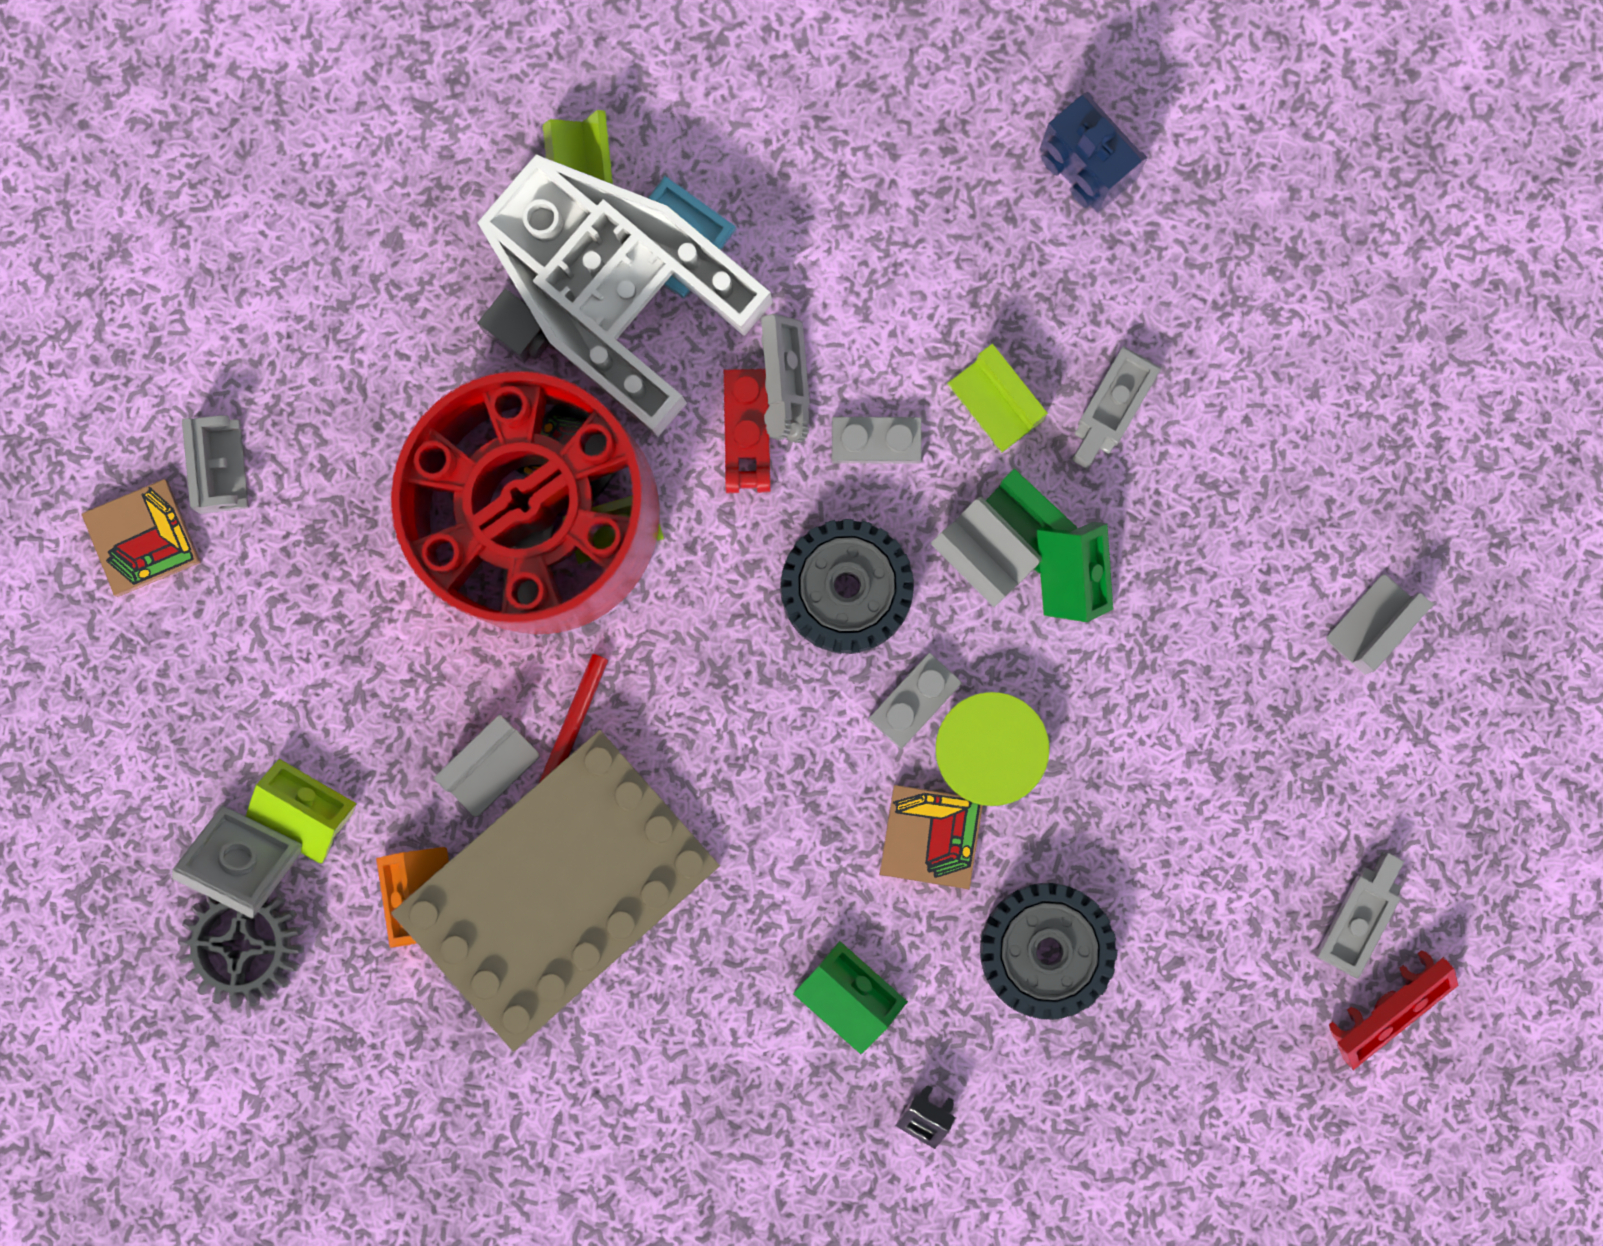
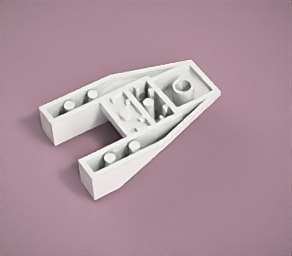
[477,155,773,437]

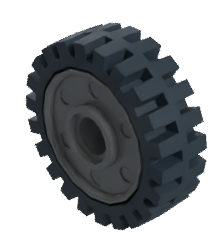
[780,519,914,654]
[980,883,1117,1020]

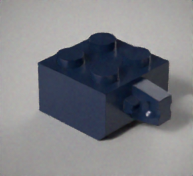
[1040,92,1148,213]

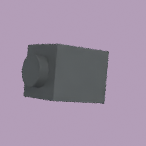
[477,288,550,364]

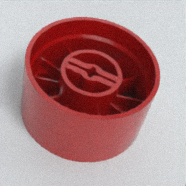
[391,371,660,634]

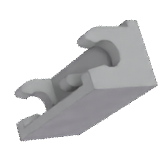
[182,415,249,514]

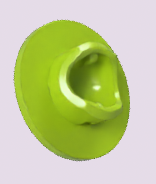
[935,692,1049,806]

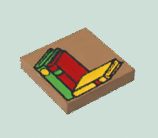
[81,479,201,597]
[879,785,983,890]

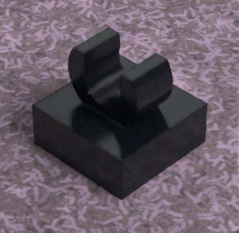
[895,1085,956,1149]

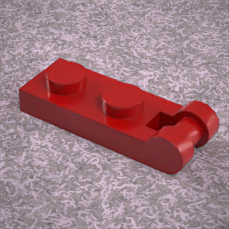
[723,369,771,493]

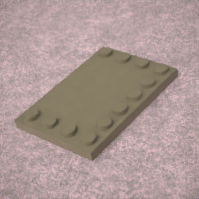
[391,730,720,1052]

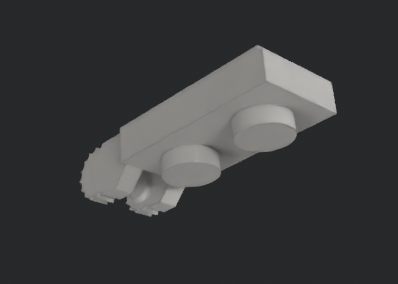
[761,314,810,443]

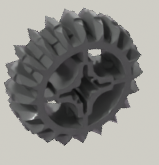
[178,896,305,1008]

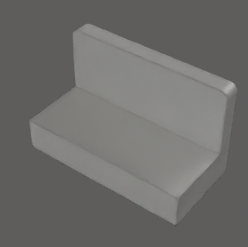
[930,497,1042,607]
[1326,575,1434,675]
[433,714,540,817]

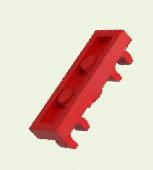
[1329,950,1459,1070]

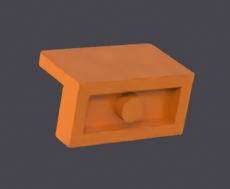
[376,847,449,948]

